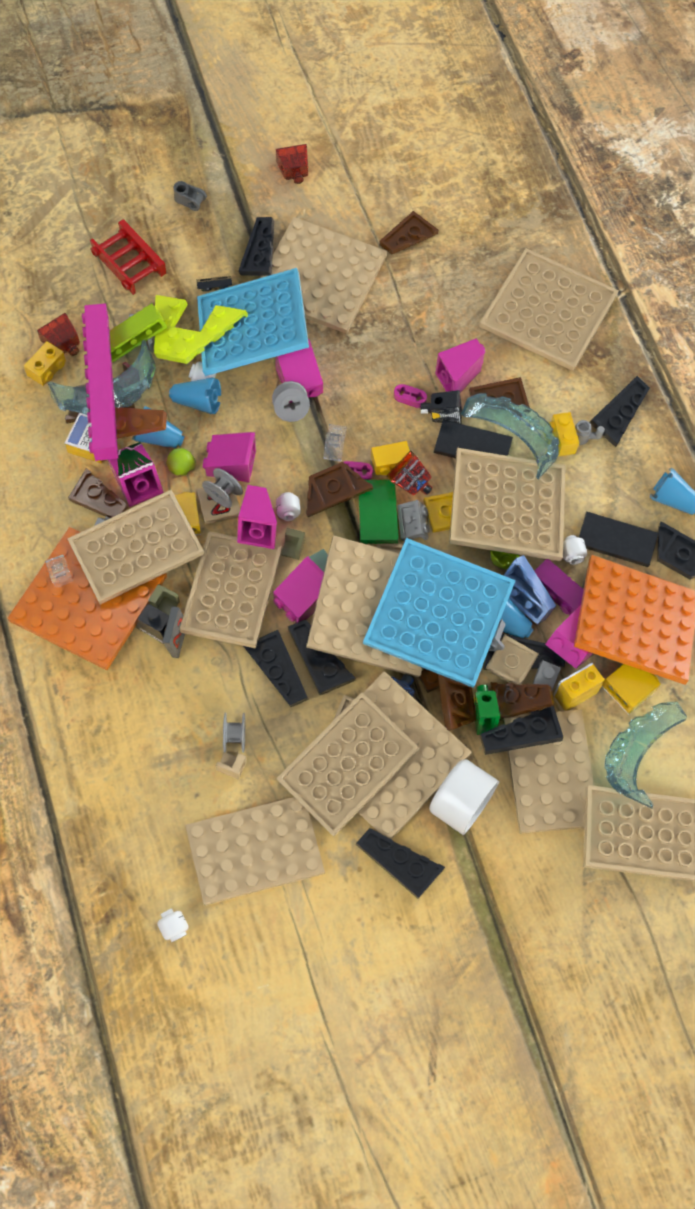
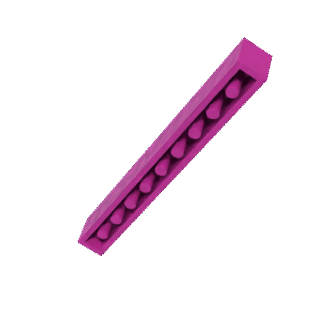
[82,303,118,461]

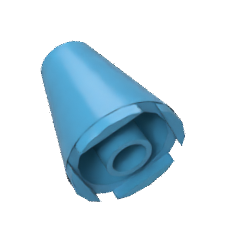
[169,377,221,414]
[131,406,185,448]
[650,468,695,515]
[501,598,533,638]

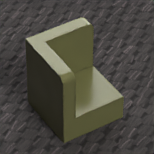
[281,528,305,560]
[149,584,180,615]

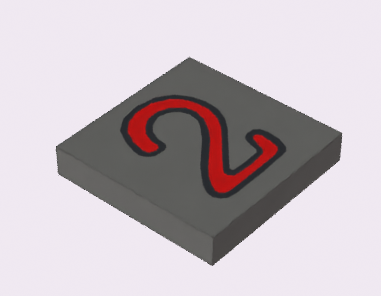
[162,606,185,658]

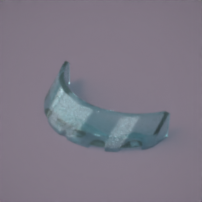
[47,340,156,415]
[461,393,559,480]
[605,701,687,809]

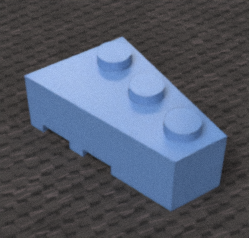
[503,555,556,624]

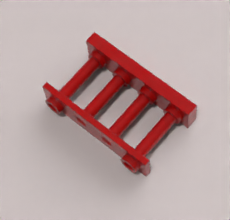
[90,219,167,295]

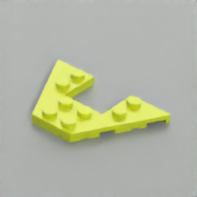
[154,295,248,364]

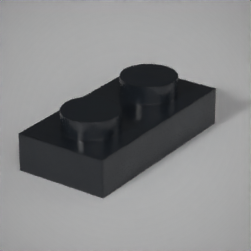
[196,276,232,291]

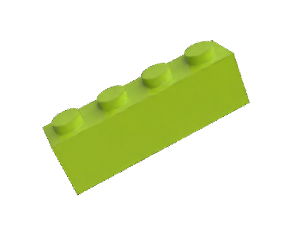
[110,303,167,363]

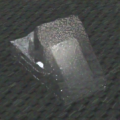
[323,424,347,461]
[45,554,73,588]

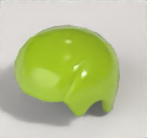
[166,448,196,475]
[490,550,519,569]

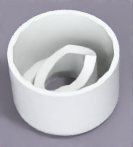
[430,759,499,835]

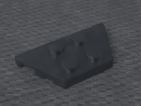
[657,521,695,580]

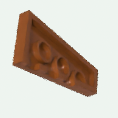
[115,407,167,439]

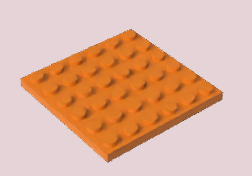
[7,527,167,670]
[574,555,695,685]

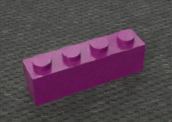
[534,559,584,615]

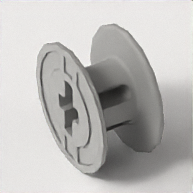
[272,381,310,422]
[202,468,243,508]
[223,712,245,753]

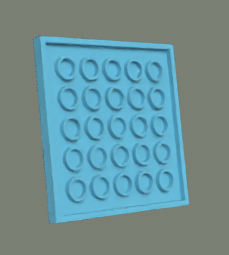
[197,268,309,376]
[363,538,516,688]

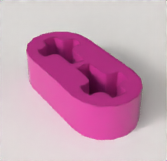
[394,384,427,408]
[344,461,373,480]

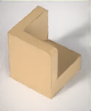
[216,752,247,780]

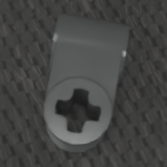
[173,181,207,211]

